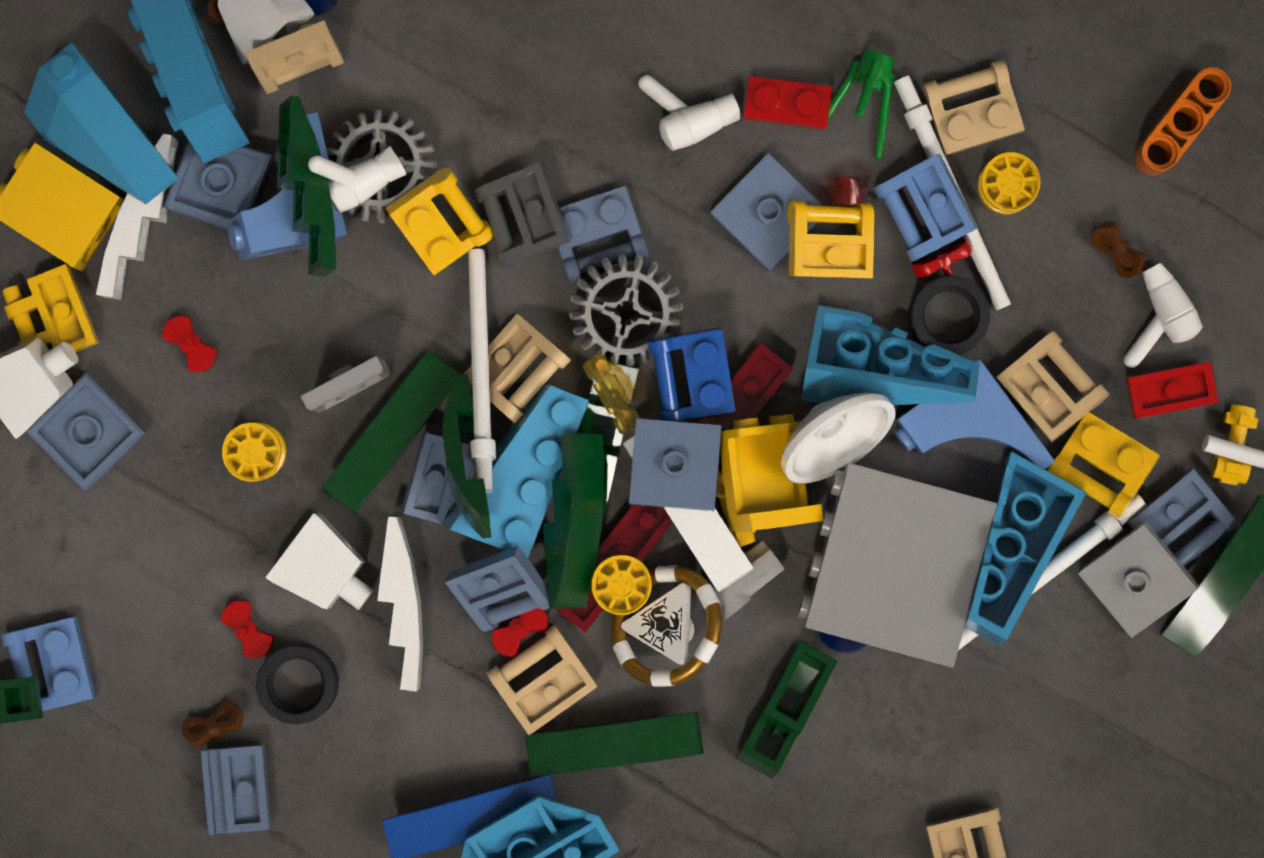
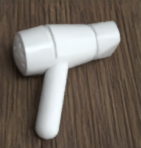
[638,75,740,151]
[308,146,407,213]
[1124,263,1203,368]

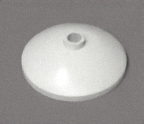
[781,392,896,483]

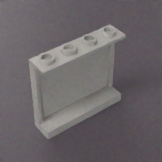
[797,463,997,668]

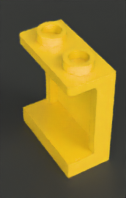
[0,143,124,272]
[720,414,824,532]

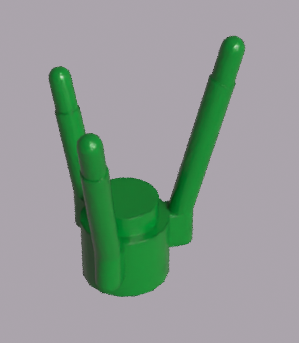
[828,50,896,159]

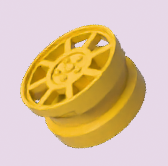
[977,152,1040,215]
[222,422,287,482]
[592,555,652,615]

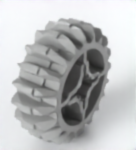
[326,110,437,224]
[569,253,683,367]

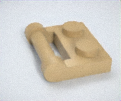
[245,20,345,95]
[922,59,1025,156]
[464,314,571,423]
[996,331,1110,443]
[486,624,598,735]
[925,807,1007,858]

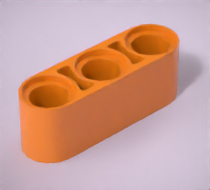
[1134,67,1231,176]

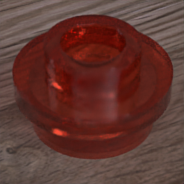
[827,176,869,205]

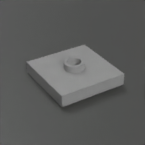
[300,356,391,413]
[1078,521,1199,638]

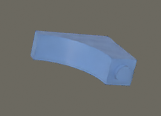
[228,112,347,261]
[894,359,1055,469]

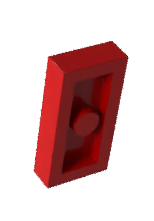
[743,76,833,131]
[1125,362,1219,419]

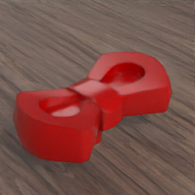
[911,239,973,278]
[162,316,217,373]
[221,600,274,659]
[492,608,549,658]

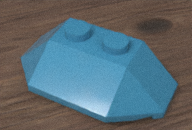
[460,795,620,858]

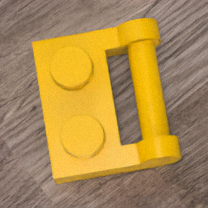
[385,168,494,275]
[787,200,874,279]
[1048,412,1160,519]

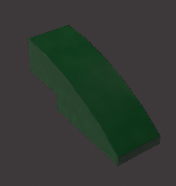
[735,640,838,779]

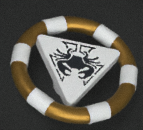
[611,565,722,687]

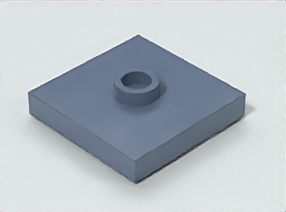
[164,141,273,230]
[710,153,823,272]
[26,373,147,491]
[629,418,722,512]

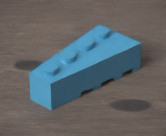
[127,0,250,163]
[441,384,589,558]
[965,452,1087,647]

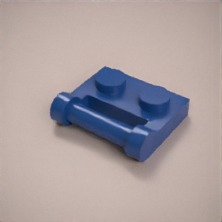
[647,327,736,422]

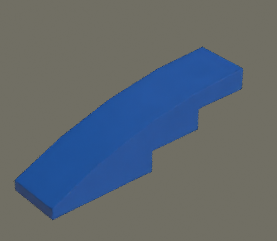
[382,775,558,858]

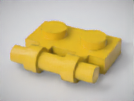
[2,264,99,352]

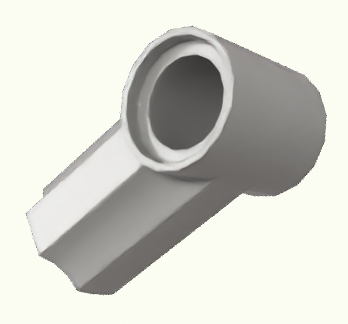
[706,541,784,621]

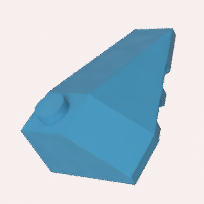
[24,43,179,205]
[801,305,980,405]

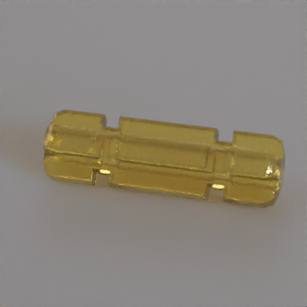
[583,355,640,434]

